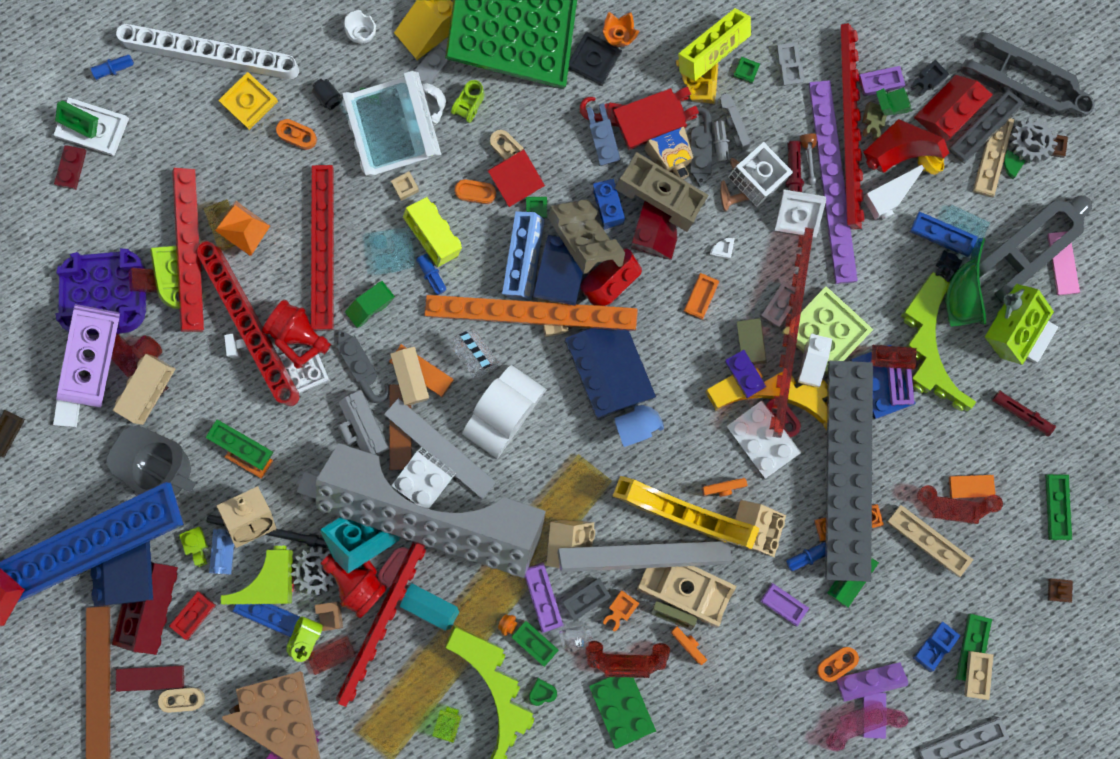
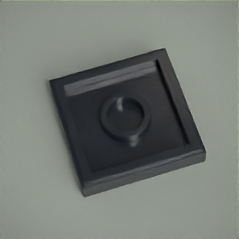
[568,32,622,86]

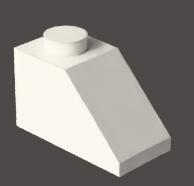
[798,334,832,388]

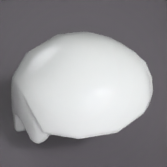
[344,10,376,44]

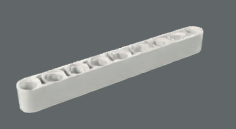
[116,24,299,79]

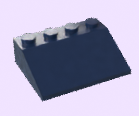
[565,328,656,420]
[90,541,153,607]

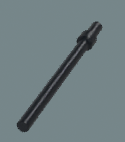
[206,514,328,548]

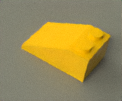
[394,0,453,60]

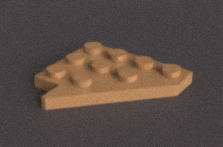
[222,671,320,759]

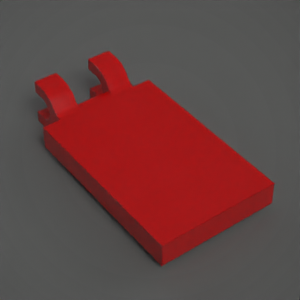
[613,87,699,150]

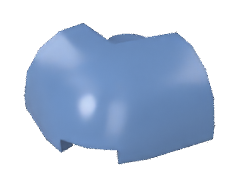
[614,405,664,447]

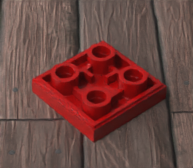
[487,149,545,207]

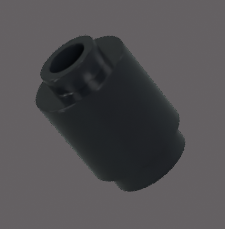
[312,79,342,110]

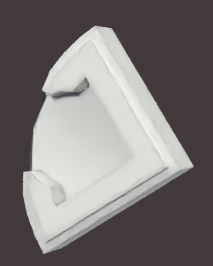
[710,238,735,260]

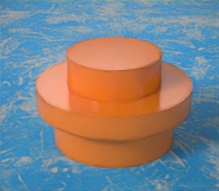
[498,614,517,636]

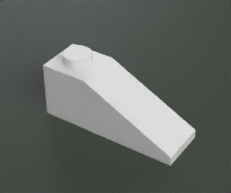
[864,165,924,220]

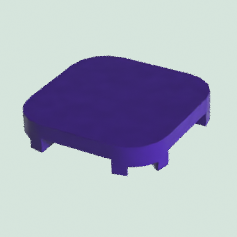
[55,248,146,335]

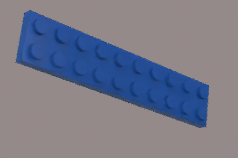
[0,482,184,603]

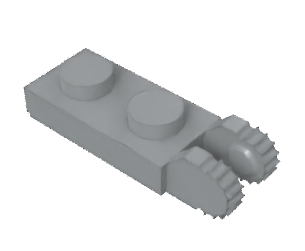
[720,93,750,152]

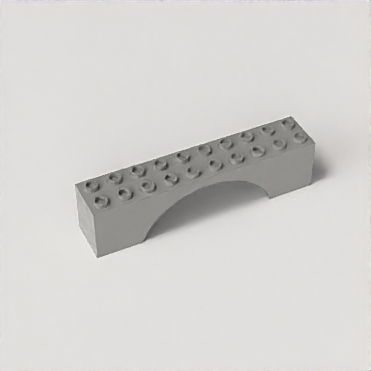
[316,443,546,578]

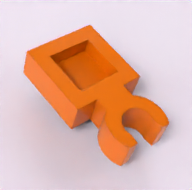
[603,590,639,632]

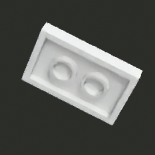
[54,98,129,156]
[727,401,801,479]

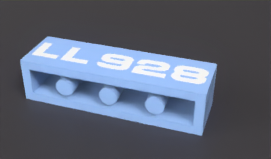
[502,211,545,301]

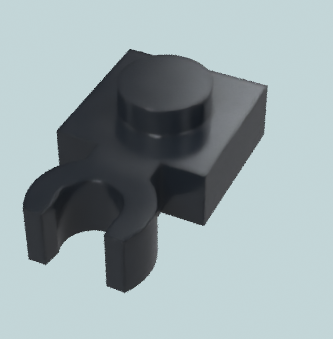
[910,60,949,97]
[935,250,962,282]

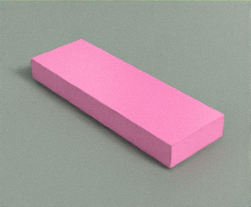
[1047,231,1080,296]

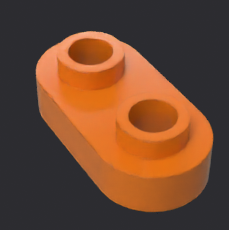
[276,119,317,150]
[817,647,859,682]

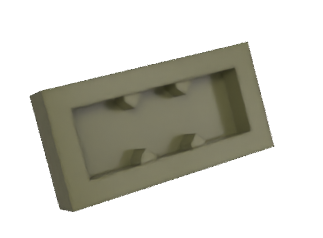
[650,601,698,630]

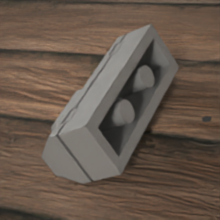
[338,390,390,456]

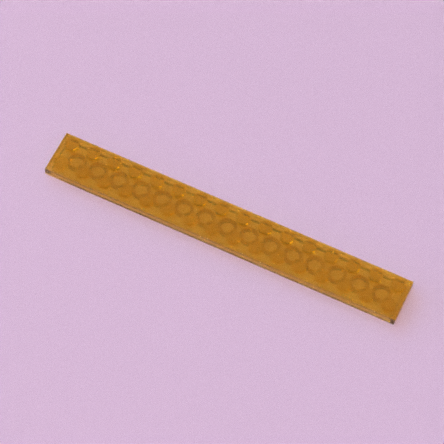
[358,454,612,759]

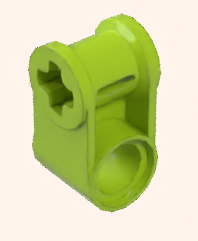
[451,80,485,123]
[286,616,323,662]

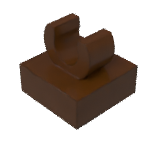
[1048,579,1073,603]

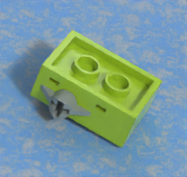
[985,284,1054,365]

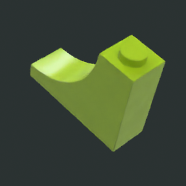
[221,546,293,605]

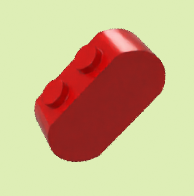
[580,249,642,306]

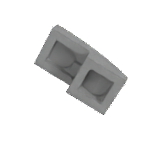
[776,42,804,86]

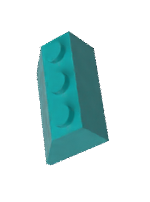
[320,517,400,573]

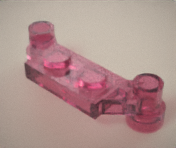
[826,702,908,751]

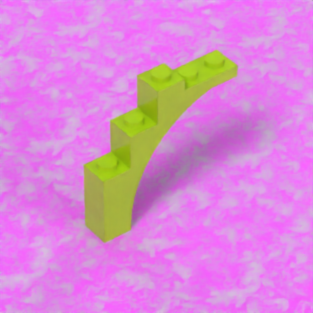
[901,272,976,411]
[445,625,535,759]

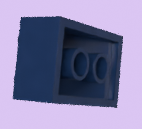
[533,235,583,306]

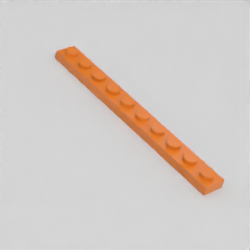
[424,295,638,331]

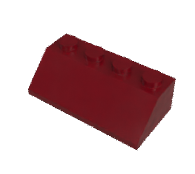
[112,561,178,655]

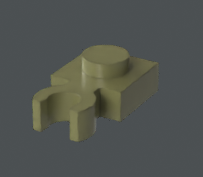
[862,101,887,141]

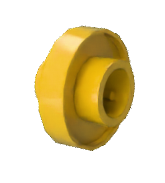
[918,156,944,175]

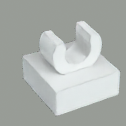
[224,334,248,359]

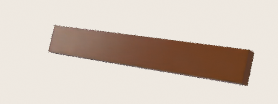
[86,607,110,759]

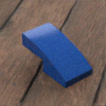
[913,621,960,672]

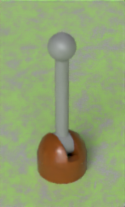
[800,133,817,185]

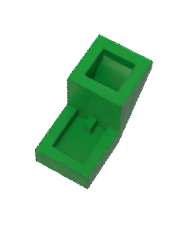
[876,87,912,116]
[345,281,395,328]

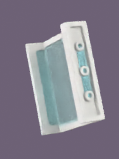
[342,71,441,176]

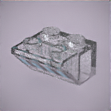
[451,328,500,380]

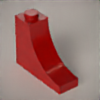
[863,119,949,173]

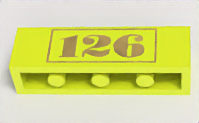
[678,8,751,81]

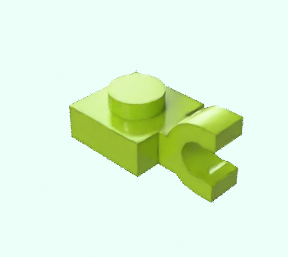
[179,526,208,567]

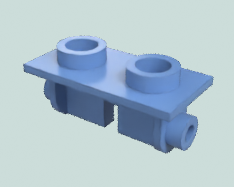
[209,529,234,574]

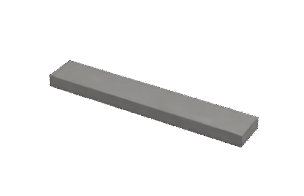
[384,398,496,499]

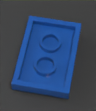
[850,345,916,419]

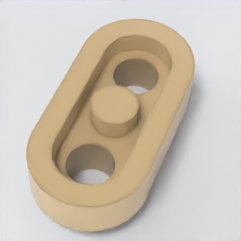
[490,130,524,160]
[158,687,205,713]

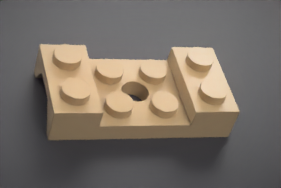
[637,566,737,628]

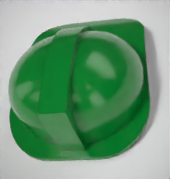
[945,238,986,327]

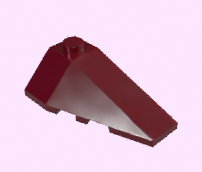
[631,187,677,260]

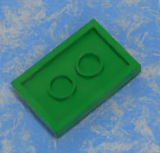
[589,668,656,749]

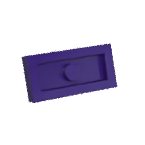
[725,350,766,398]

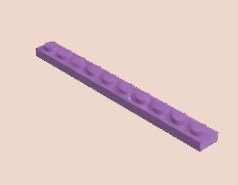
[809,80,858,284]

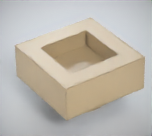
[391,171,419,201]

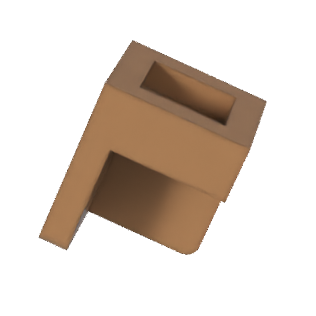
[315,602,343,631]

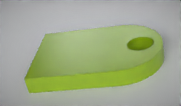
[150,246,179,309]

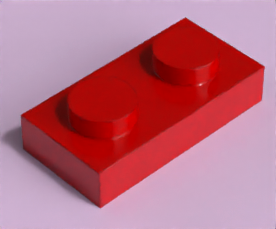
[169,591,216,640]

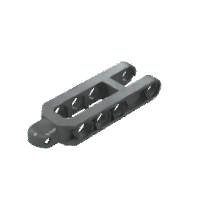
[960,32,1094,117]
[979,195,1092,302]

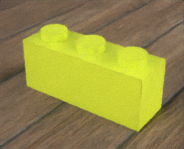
[403,197,462,267]

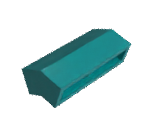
[400,583,460,631]

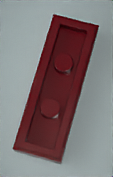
[116,665,184,692]

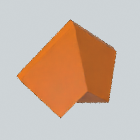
[215,201,270,256]

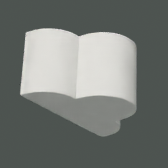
[462,365,547,459]

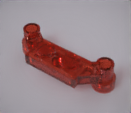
[917,485,1003,524]
[585,641,670,678]

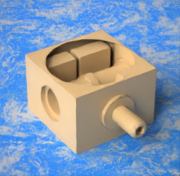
[216,486,276,548]

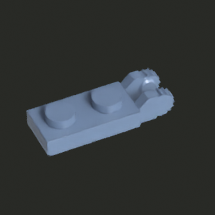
[587,103,621,166]

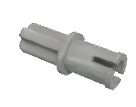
[713,121,730,163]

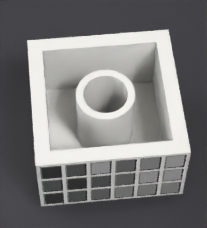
[728,142,793,207]
[392,447,456,509]

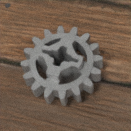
[1009,118,1058,164]
[291,547,336,595]

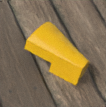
[676,60,718,104]

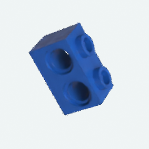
[593,178,625,229]

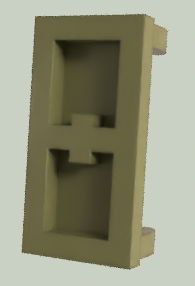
[737,318,767,365]

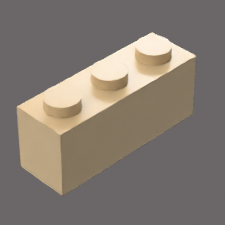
[113,354,175,425]

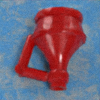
[262,299,331,369]
[320,554,387,618]

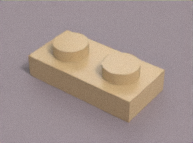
[964,651,994,700]

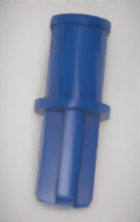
[91,55,134,80]
[416,254,446,295]
[786,542,825,571]

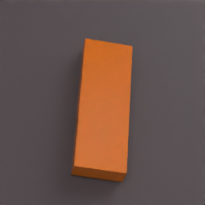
[389,344,454,397]

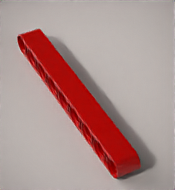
[197,241,300,407]

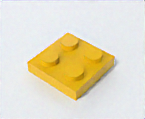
[218,72,278,130]

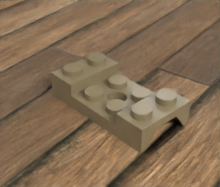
[614,152,709,232]
[548,199,625,274]

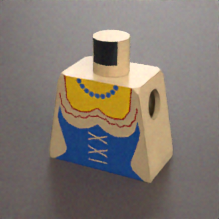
[644,127,693,179]

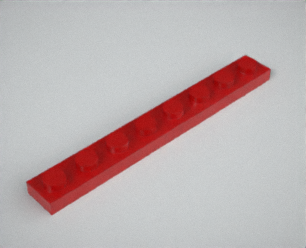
[311,165,334,331]
[172,168,204,332]
[336,541,426,707]

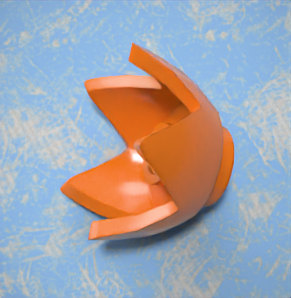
[602,12,639,47]

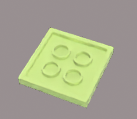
[782,287,873,375]

